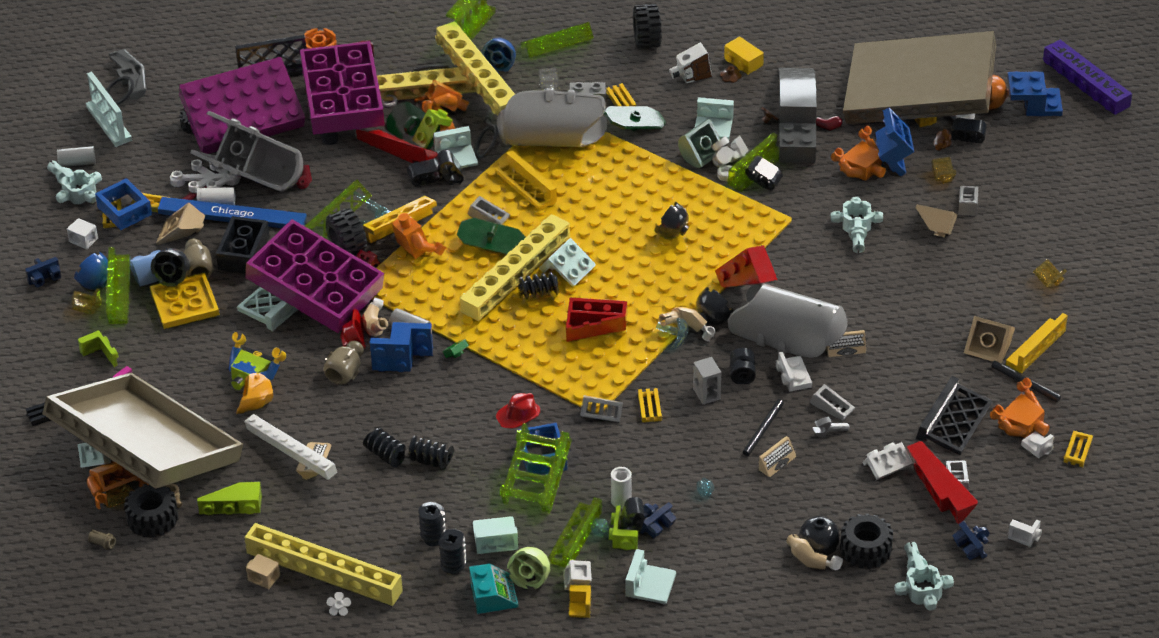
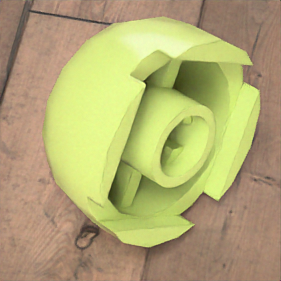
[507,547,550,589]

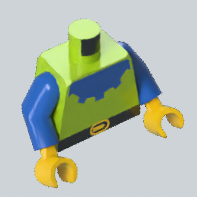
[229,332,286,390]

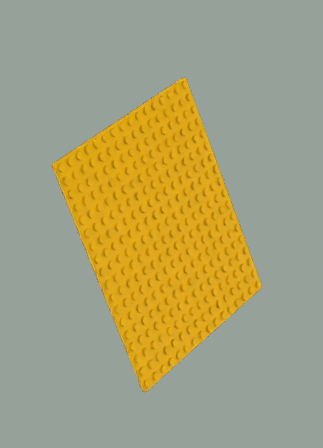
[371,132,792,414]

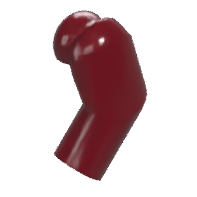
[816,116,843,131]
[297,165,312,189]

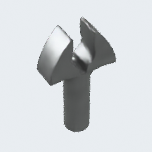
[812,417,849,438]

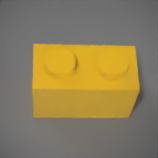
[724,36,764,74]

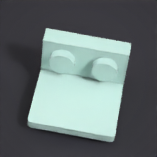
[695,98,734,140]
[433,126,478,168]
[539,238,596,287]
[78,443,111,468]
[473,516,518,554]
[626,549,676,604]

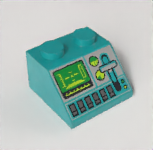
[469,564,518,614]

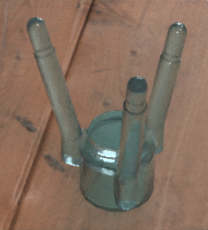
[353,191,391,224]

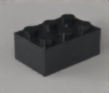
[216,216,270,274]

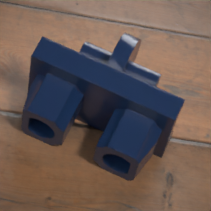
[25,257,61,288]
[640,502,677,539]
[952,521,990,560]

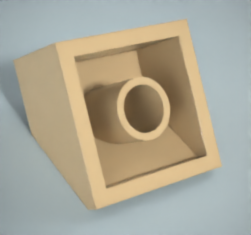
[964,316,1015,363]

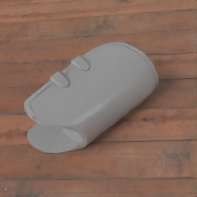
[496,89,607,147]
[190,111,303,192]
[728,283,847,358]

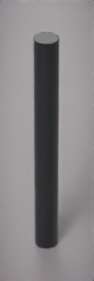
[991,360,1061,402]
[742,399,784,456]

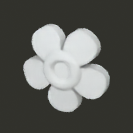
[327,592,351,616]

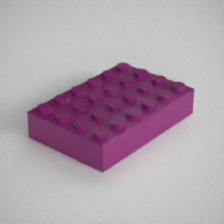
[300,41,385,134]
[179,57,305,154]
[245,219,384,333]

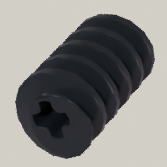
[518,272,559,300]
[363,428,406,468]
[409,435,454,469]
[418,502,446,547]
[439,529,467,574]

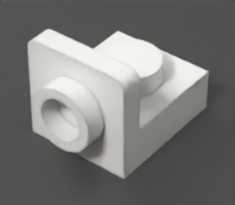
[1021,431,1054,458]
[1008,520,1042,547]

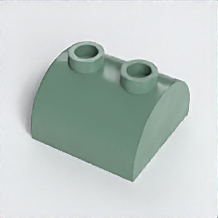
[678,118,724,168]

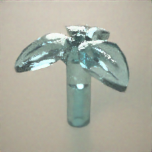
[656,318,689,350]

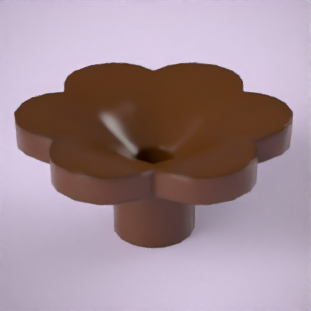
[720,66,742,83]
[761,107,779,124]
[933,129,952,151]

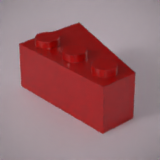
[715,245,778,288]
[566,297,628,342]

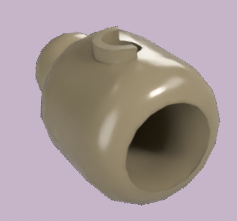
[183,239,214,279]
[323,341,364,385]

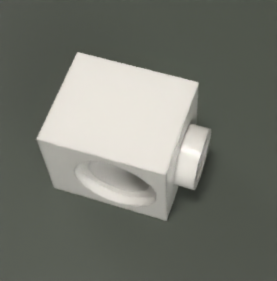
[67,218,98,249]
[563,560,592,590]

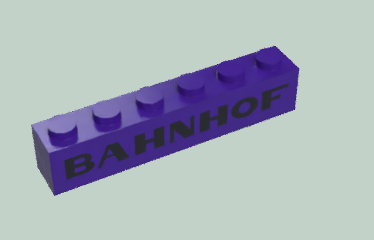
[1043,40,1132,115]

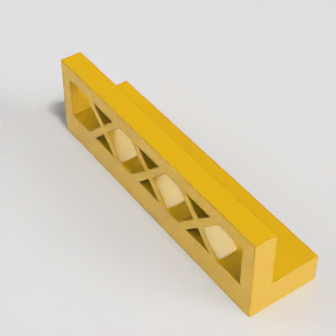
[495,150,557,211]
[363,196,437,243]
[1006,313,1068,373]

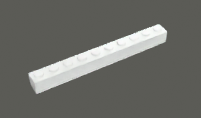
[244,414,337,480]

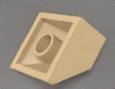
[156,202,205,245]
[916,204,957,237]

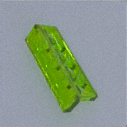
[520,22,594,58]
[727,133,779,192]
[305,179,372,238]
[106,247,131,324]
[548,497,602,568]

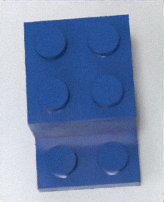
[1007,71,1063,116]
[875,108,914,176]
[370,322,433,372]

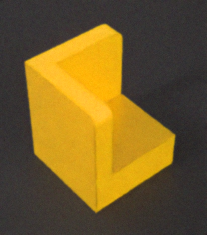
[569,585,591,618]

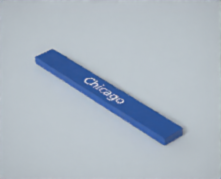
[158,197,307,228]

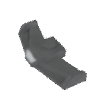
[109,49,146,100]

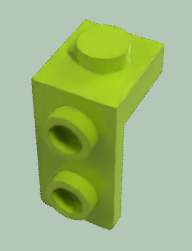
[412,109,453,149]
[78,330,119,367]
[609,505,638,550]

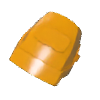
[236,373,273,414]

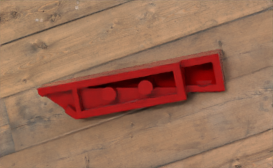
[356,129,437,163]
[907,441,978,524]

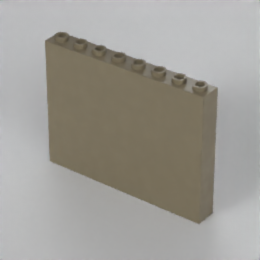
[843,31,997,124]
[43,373,243,489]

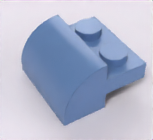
[128,250,160,286]

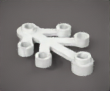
[170,160,241,192]

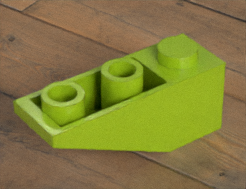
[197,482,262,515]

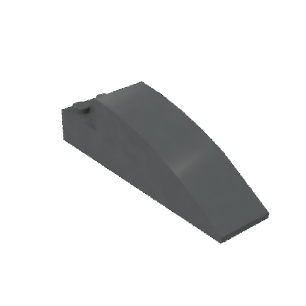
[779,68,817,163]

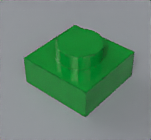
[442,339,469,358]

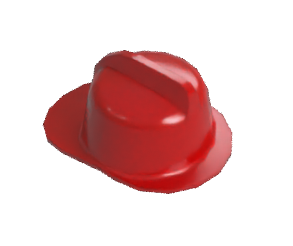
[340,309,366,349]
[496,393,540,429]

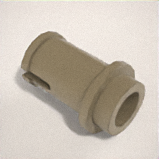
[88,530,116,549]

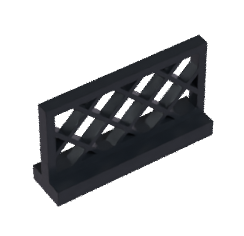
[235,35,306,77]
[916,376,993,455]

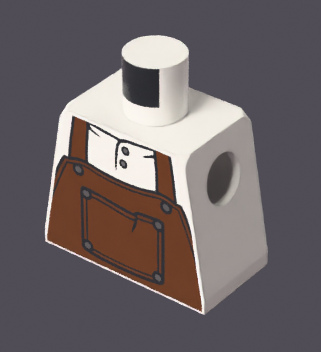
[669,42,712,83]

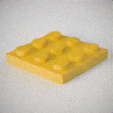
[150,273,220,329]

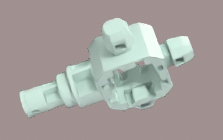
[47,161,102,204]
[831,197,883,253]
[894,542,954,610]

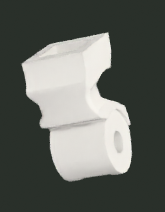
[712,135,749,167]

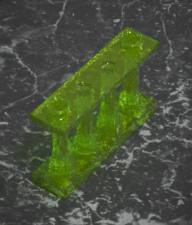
[446,0,496,41]
[499,423,572,513]

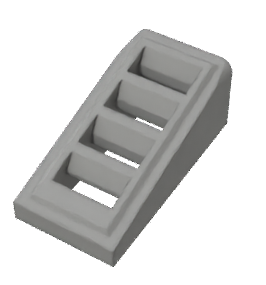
[958,186,979,216]
[468,196,510,225]
[810,384,855,420]
[580,395,623,422]
[946,461,969,491]

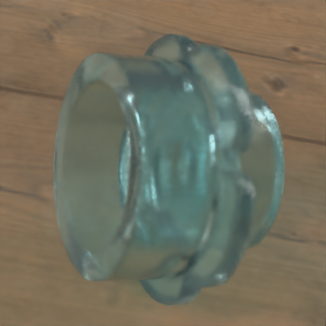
[696,478,714,497]
[591,518,610,537]

